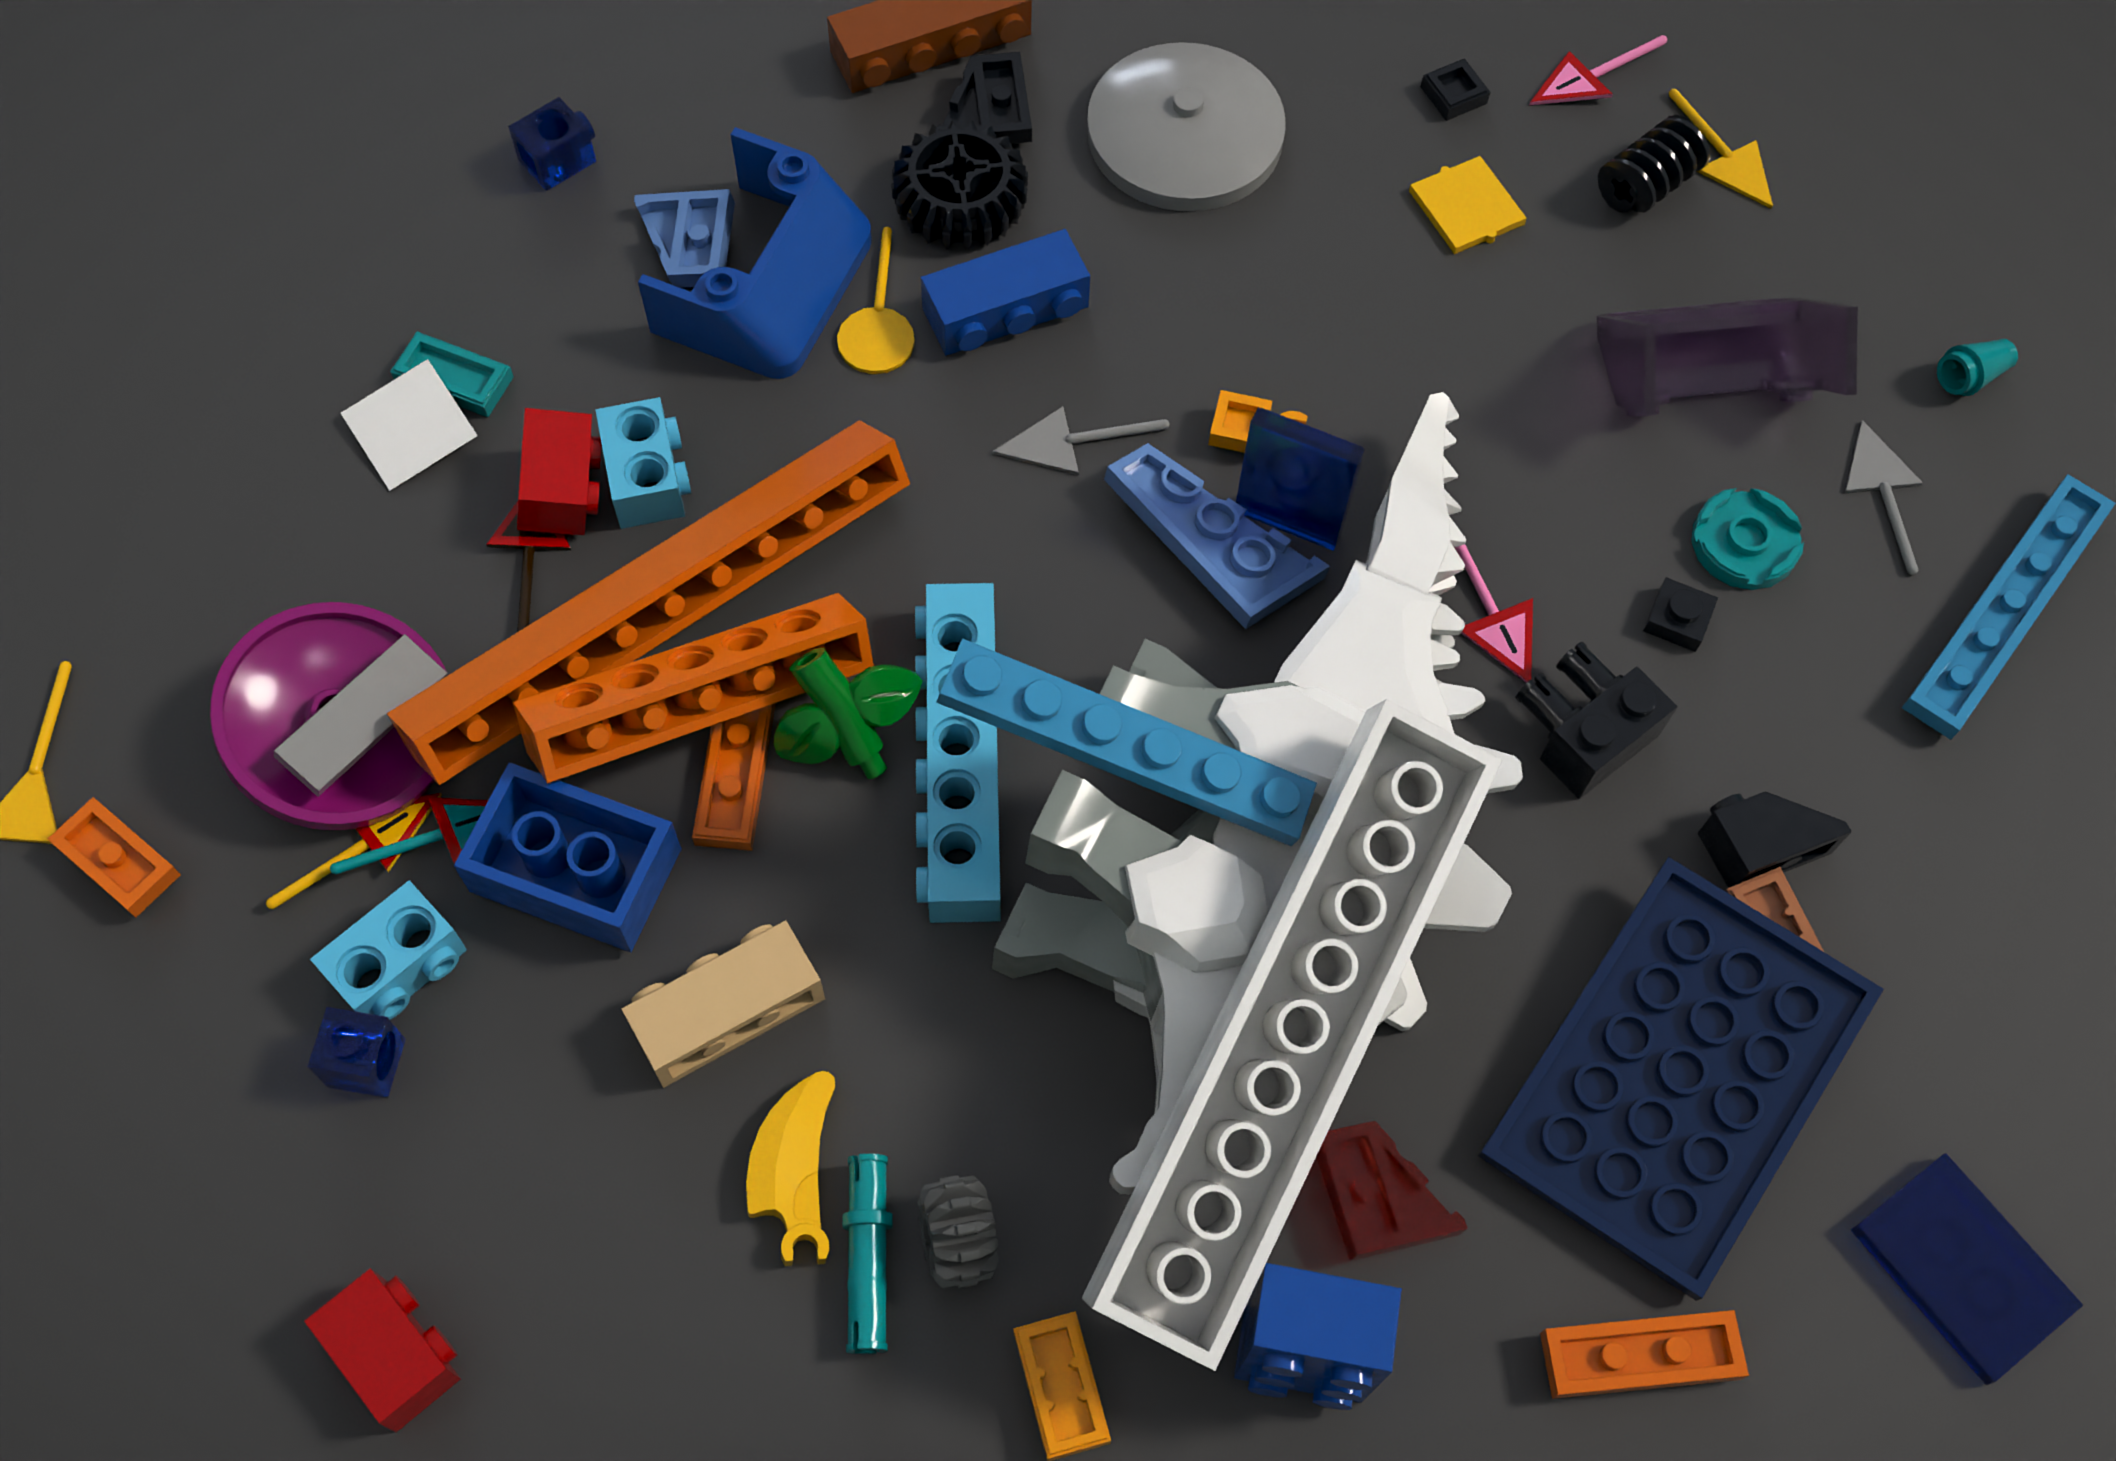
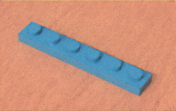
[1902,474,2116,740]
[936,638,1317,847]

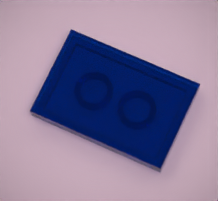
[1236,407,1365,551]
[1851,1153,2083,1385]

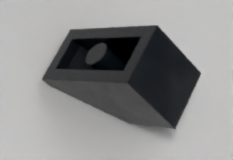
[1698,791,1852,888]

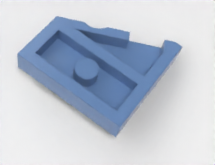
[634,189,735,288]

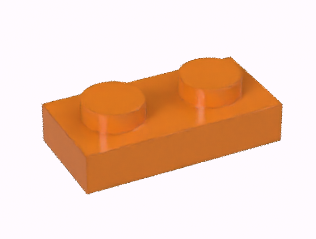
[47,797,181,918]

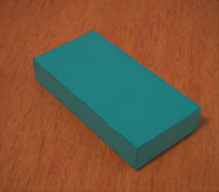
[390,331,514,417]

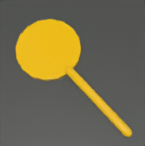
[837,226,915,374]

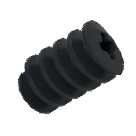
[1598,115,1710,213]

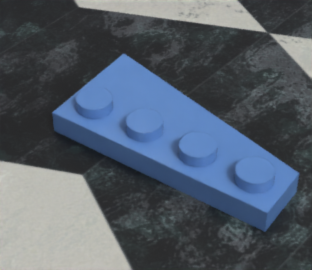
[1104,443,1330,629]

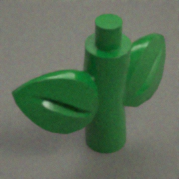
[774,648,923,779]

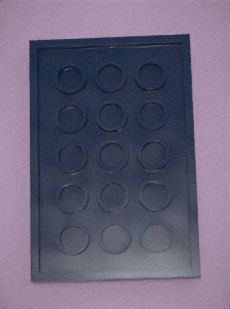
[1478,857,1884,1301]

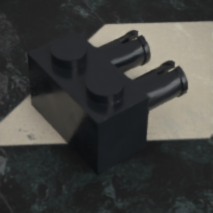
[1515,642,1678,799]

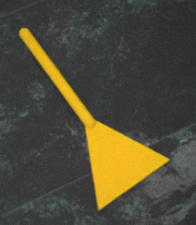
[0,661,72,844]

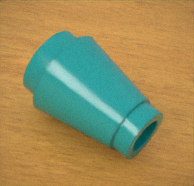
[1937,339,2018,396]

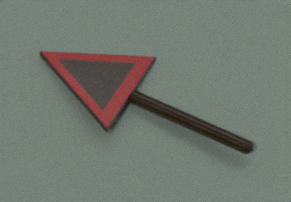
[486,501,571,632]

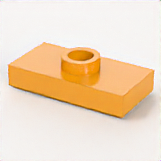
[1013,1311,1111,1461]

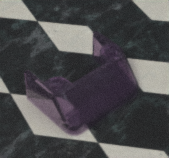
[1597,298,1858,416]

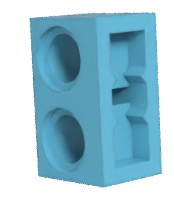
[595,397,692,529]
[310,880,467,1029]

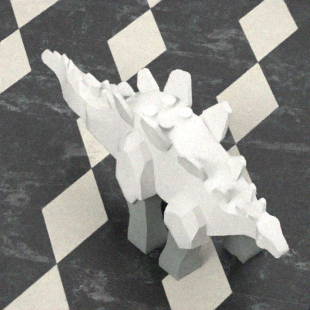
[992,392,1523,1195]

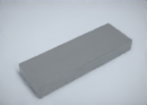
[274,634,448,797]

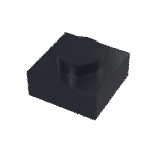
[1643,577,1718,652]

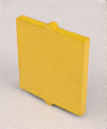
[1409,156,1527,254]

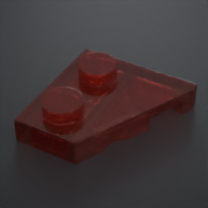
[1316,1121,1468,1261]

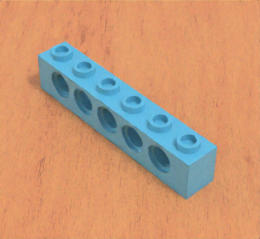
[915,583,1001,923]

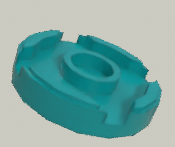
[1691,488,1804,590]

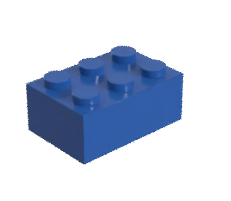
[454,762,682,952]
[1234,1263,1402,1410]

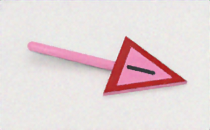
[1530,35,1668,105]
[1455,545,1533,683]

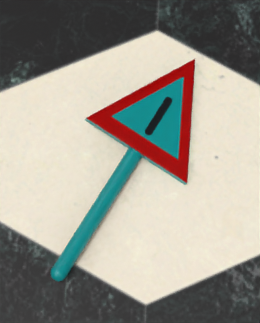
[330,797,488,875]

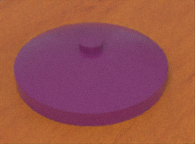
[210,602,448,830]

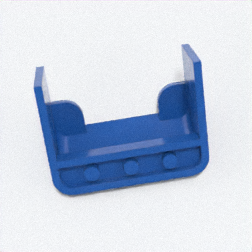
[638,127,872,379]

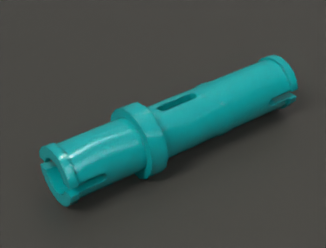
[842,1153,893,1354]

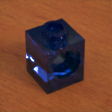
[508,97,597,191]
[307,1007,406,1098]

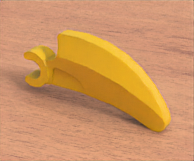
[746,1071,835,1266]

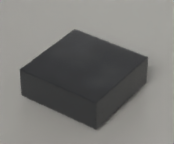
[1420,58,1491,121]

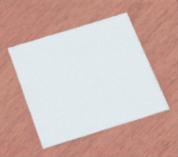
[341,359,478,491]

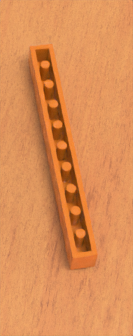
[386,420,910,785]

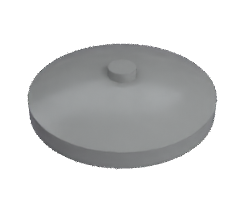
[1087,42,1286,212]

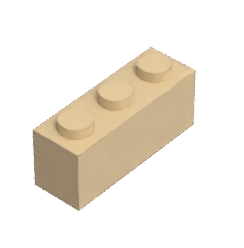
[621,920,825,1088]

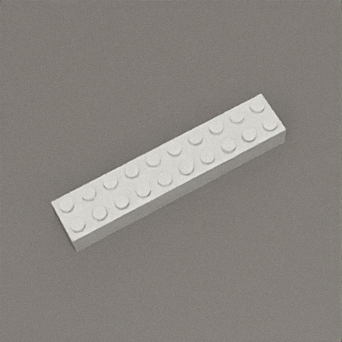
[1082,699,1503,1371]

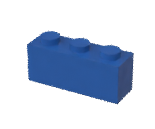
[921,229,1090,356]

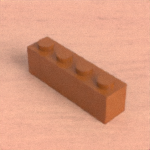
[827,0,1032,93]

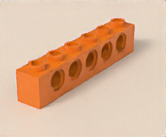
[513,593,874,784]

